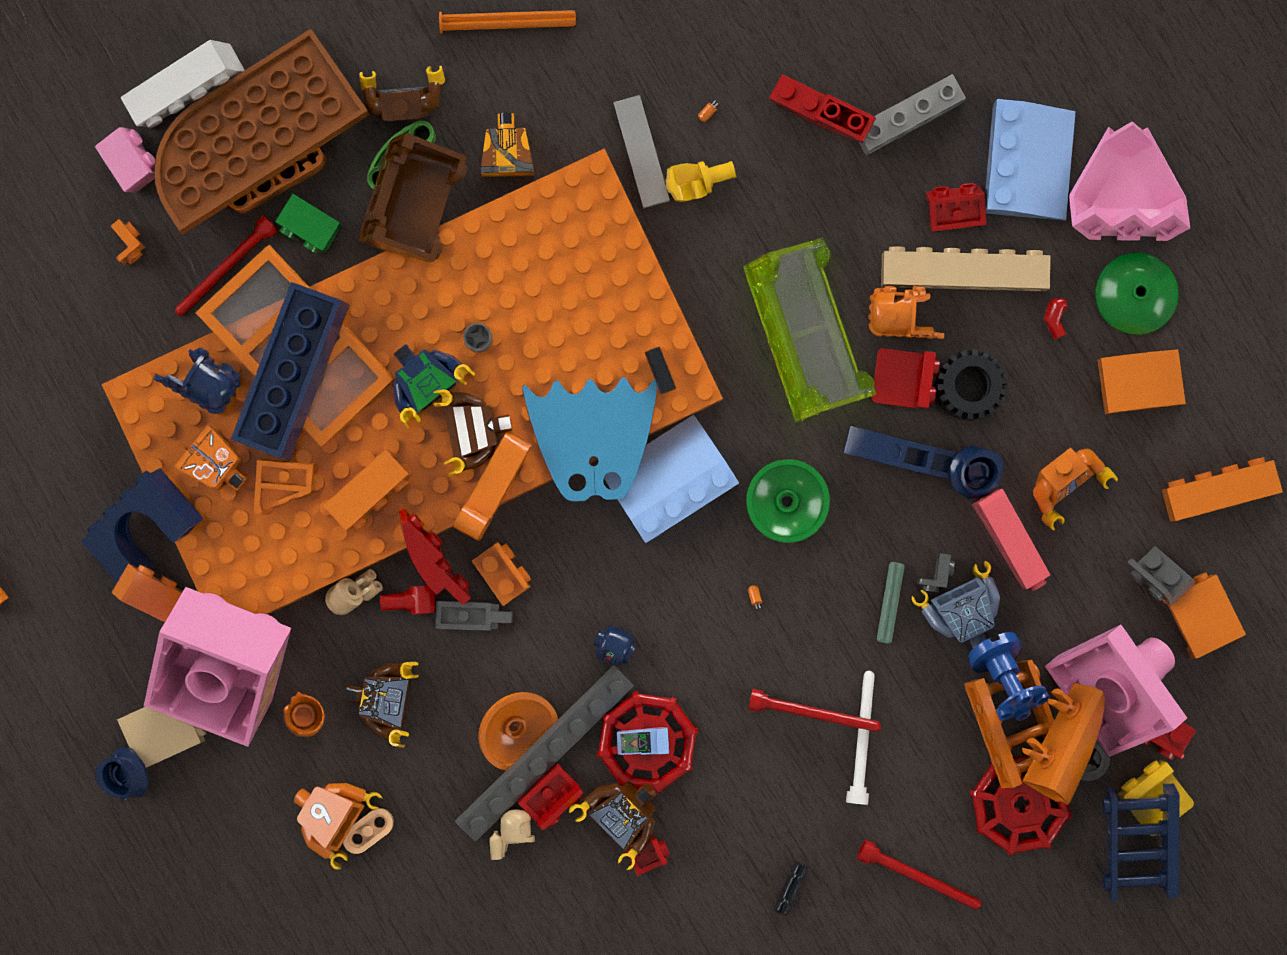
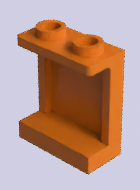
[1162,572,1246,659]

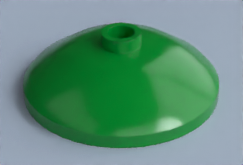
[1095,253,1178,335]
[746,459,830,543]

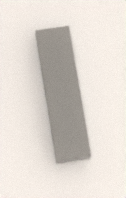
[613,95,670,209]

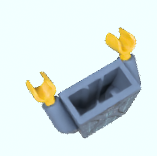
[912,561,1000,648]

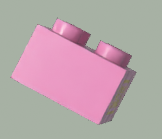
[144,587,291,747]

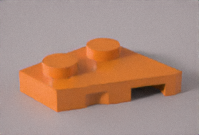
[253,459,314,514]

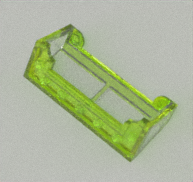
[743,238,876,422]

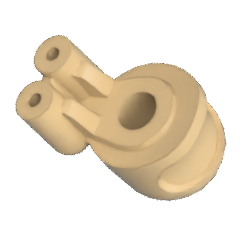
[325,569,383,615]
[489,809,535,860]

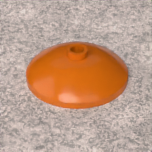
[478,692,558,770]

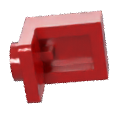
[626,836,670,876]

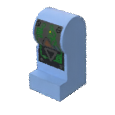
[617,727,669,755]

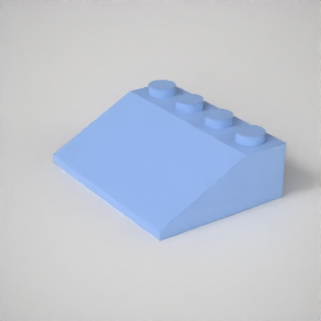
[985,99,1075,221]
[604,415,739,543]

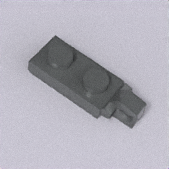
[435,601,513,631]

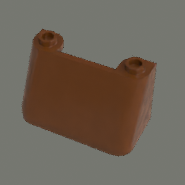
[359,133,467,263]

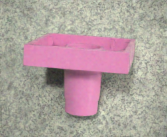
[1045,625,1187,757]

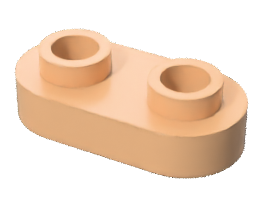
[343,808,394,854]

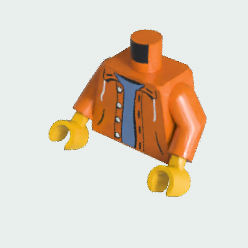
[1033,448,1118,530]

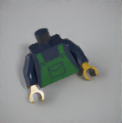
[393,344,475,428]

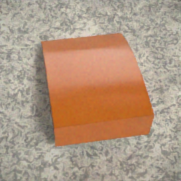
[1097,350,1186,414]

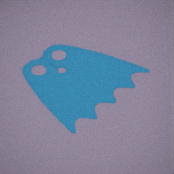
[523,377,658,501]

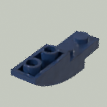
[843,425,958,479]

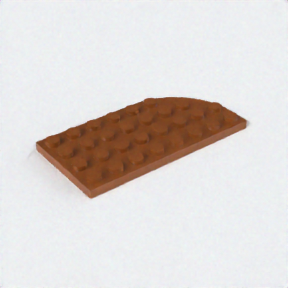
[154,29,369,235]

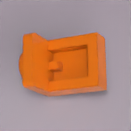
[111,219,145,265]

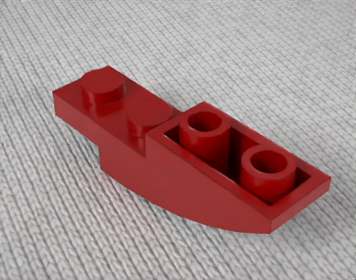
[769,74,876,143]
[399,508,471,605]

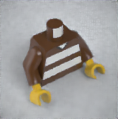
[433,389,512,477]

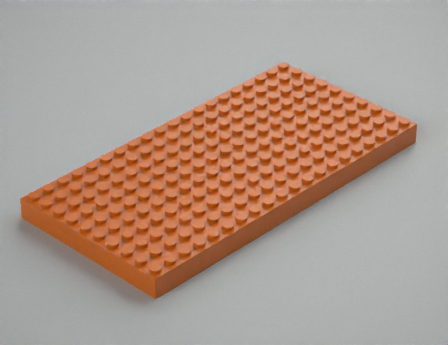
[102,148,723,615]

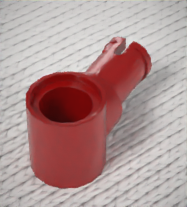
[380,585,436,614]

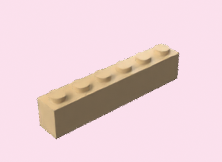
[881,247,1050,291]

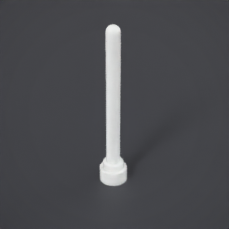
[846,671,874,805]

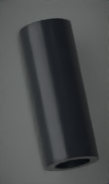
[645,347,676,394]

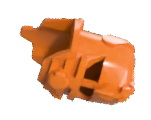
[868,286,944,339]

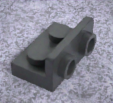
[1127,546,1195,606]

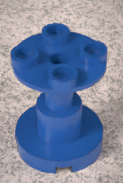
[968,632,1050,721]

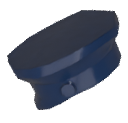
[949,446,1003,499]
[95,747,149,800]

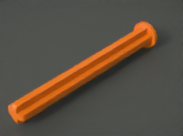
[439,10,576,34]

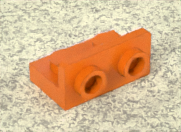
[472,542,531,606]

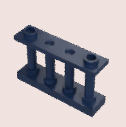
[1102,783,1180,901]

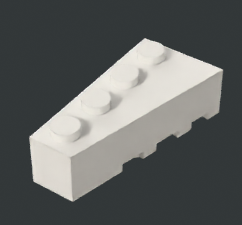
[121,40,245,128]

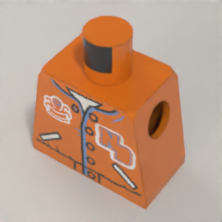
[174,425,247,491]

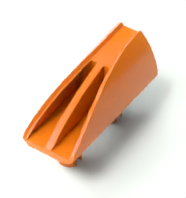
[1022,683,1105,805]

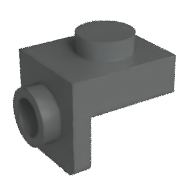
[917,553,955,592]

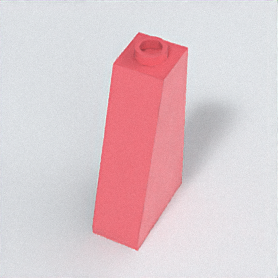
[972,489,1050,591]

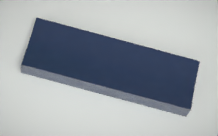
[231,282,350,462]

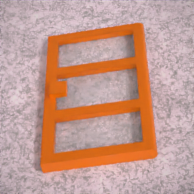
[196,245,395,447]

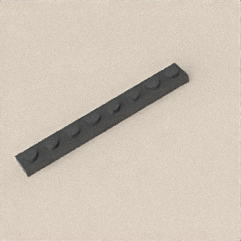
[455,666,634,842]

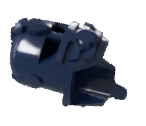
[153,347,241,414]

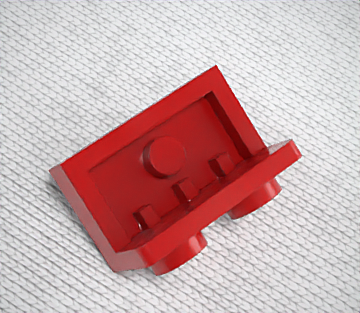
[517,763,583,830]

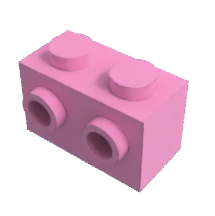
[95,127,156,193]

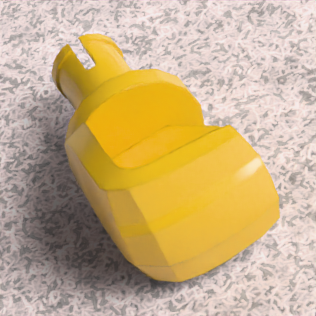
[665,161,736,202]

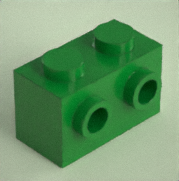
[275,194,343,254]

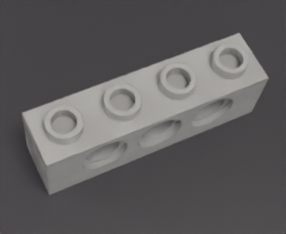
[859,74,966,156]

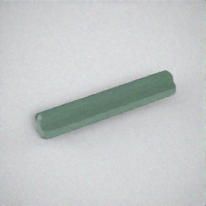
[877,562,905,644]

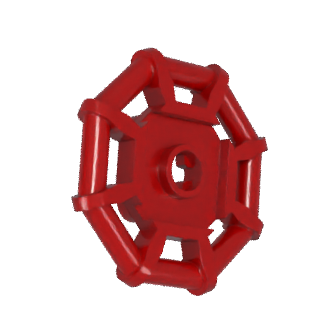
[596,691,699,794]
[970,755,1073,856]

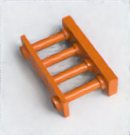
[964,660,1054,788]

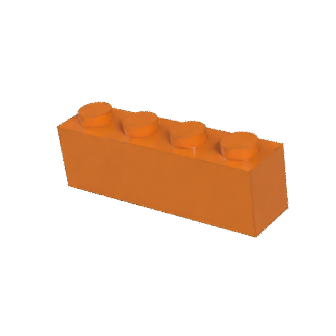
[1162,457,1283,522]

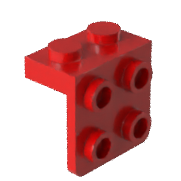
[871,348,940,410]

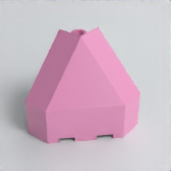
[1069,122,1190,241]

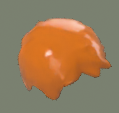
[283,692,325,737]

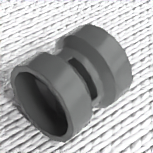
[463,323,493,353]

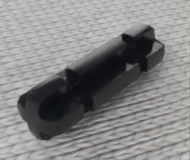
[774,862,808,916]

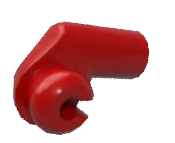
[1044,297,1068,340]

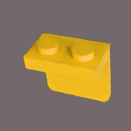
[1117,760,1194,836]

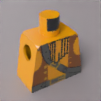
[481,113,534,177]

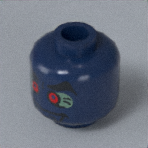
[593,626,636,667]

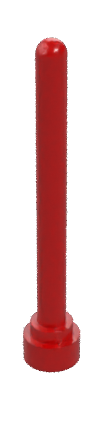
[175,214,278,316]
[748,688,881,732]
[856,839,982,910]

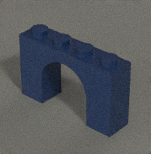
[81,468,204,583]

